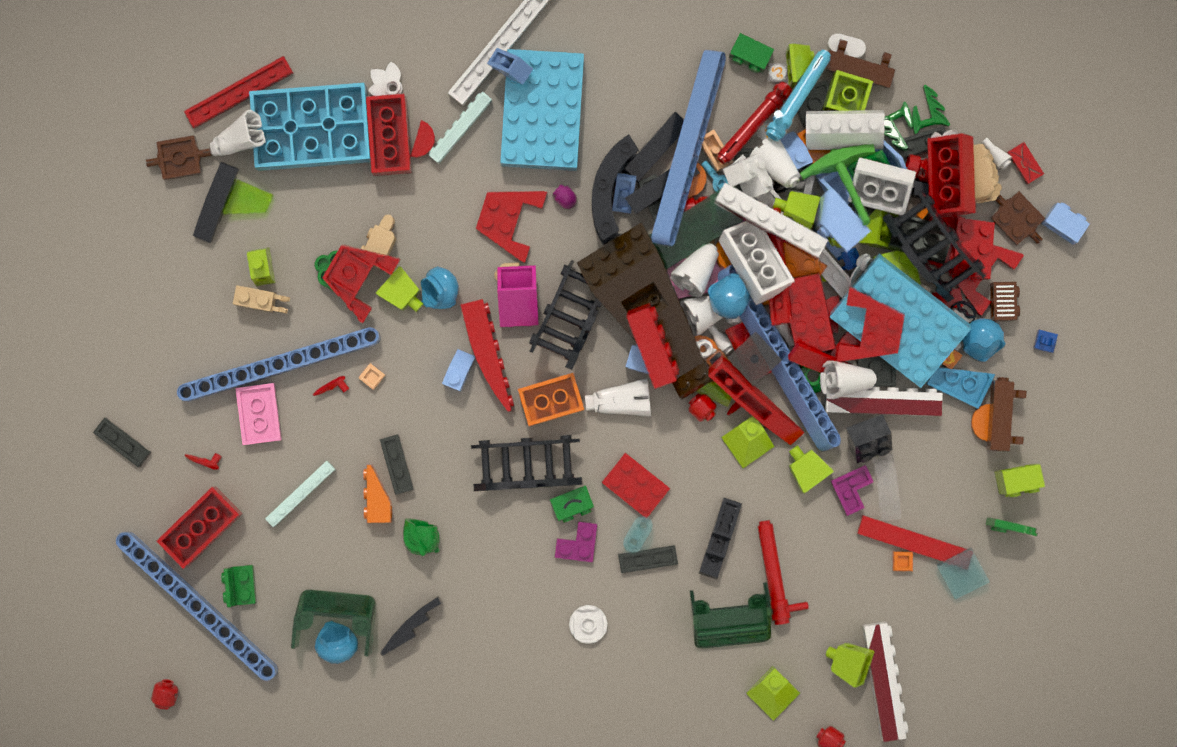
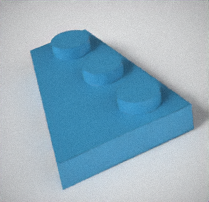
[926,367,995,409]

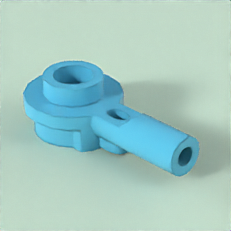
[701,160,729,193]

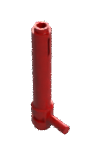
[717,82,792,165]
[758,520,809,625]

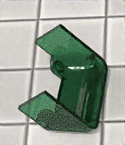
[689,582,771,648]
[291,589,377,656]

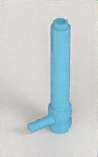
[766,49,831,141]

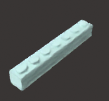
[429,92,492,164]
[265,461,336,527]

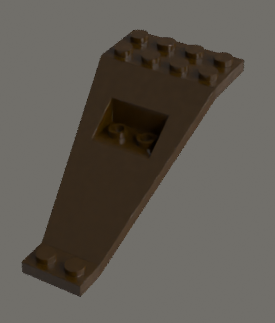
[577,222,713,400]

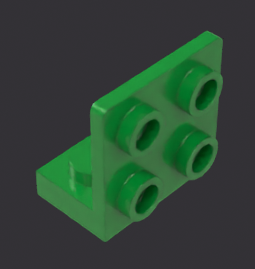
[221,565,257,608]

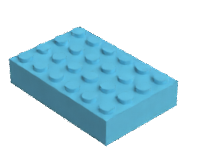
[500,49,584,171]
[249,83,371,171]
[830,254,971,388]

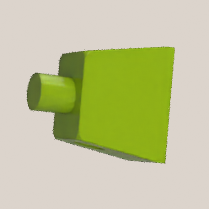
[772,191,820,230]
[247,247,275,286]
[376,266,423,312]
[788,445,834,493]
[826,643,875,688]

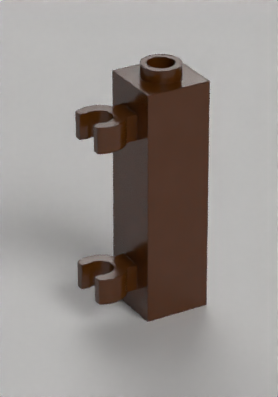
[825,39,896,88]
[987,377,1027,452]

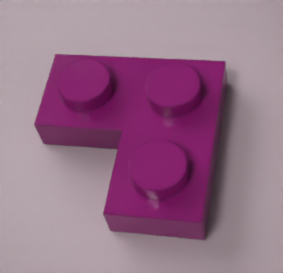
[830,465,874,516]
[555,522,597,562]

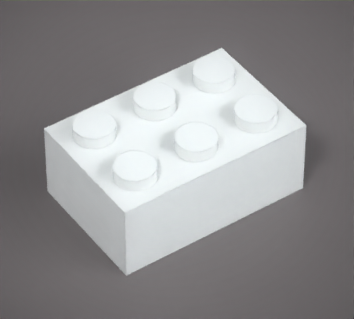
[848,158,916,215]

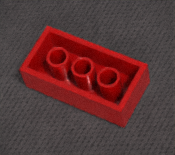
[366,94,412,176]
[927,133,976,218]
[788,272,836,352]
[626,303,680,389]
[156,486,243,569]

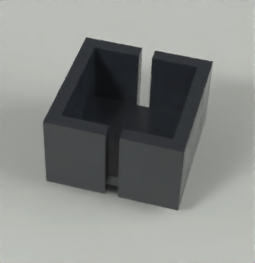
[846,414,893,463]

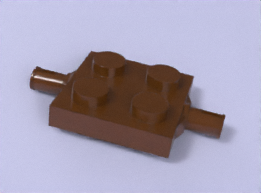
[146,135,212,180]
[990,191,1046,245]

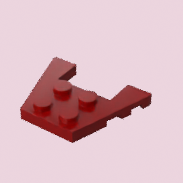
[476,191,547,263]
[322,245,401,324]
[947,245,1024,316]
[837,287,905,362]

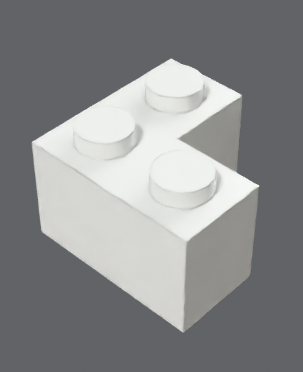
[723,153,774,198]

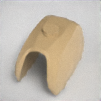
[974,144,1002,204]

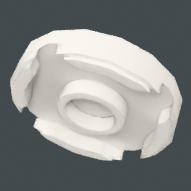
[569,605,608,644]

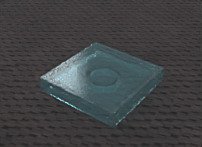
[937,548,990,599]

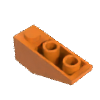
[363,465,392,523]

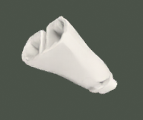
[210,110,265,157]
[585,378,651,417]

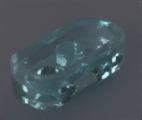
[623,516,653,552]

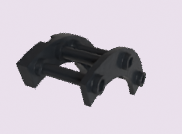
[592,134,639,245]
[883,190,986,302]
[529,260,602,370]
[471,435,583,491]

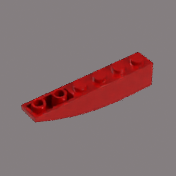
[461,299,514,412]
[708,355,804,445]

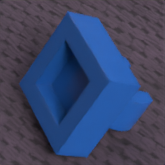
[837,247,860,270]
[1033,330,1058,353]

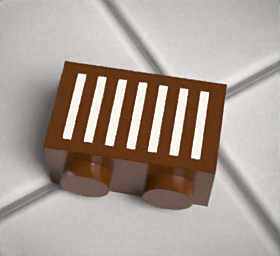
[990,282,1020,322]

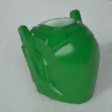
[403,518,440,556]

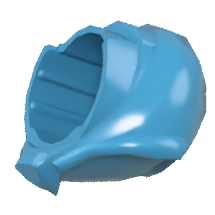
[420,266,459,309]
[708,273,749,319]
[962,318,1006,362]
[315,621,359,664]

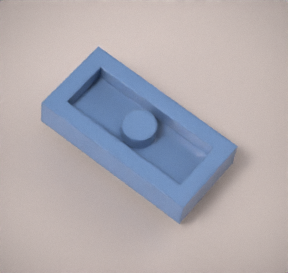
[612,173,636,214]

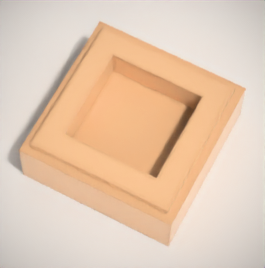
[359,363,385,390]

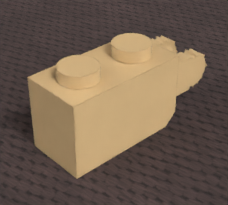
[361,215,396,270]
[233,285,290,313]

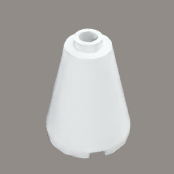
[750,137,800,188]
[670,243,719,298]
[680,295,723,336]
[820,361,877,399]

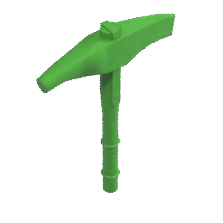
[800,144,876,225]

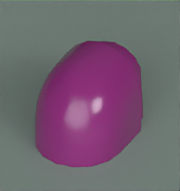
[552,184,577,209]

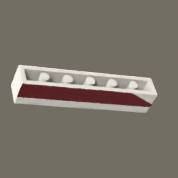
[714,183,828,260]
[824,387,943,416]
[862,622,908,742]

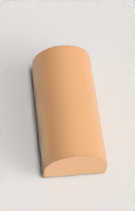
[702,130,733,173]

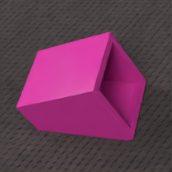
[497,265,539,327]

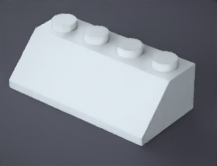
[806,110,884,150]
[718,221,794,305]

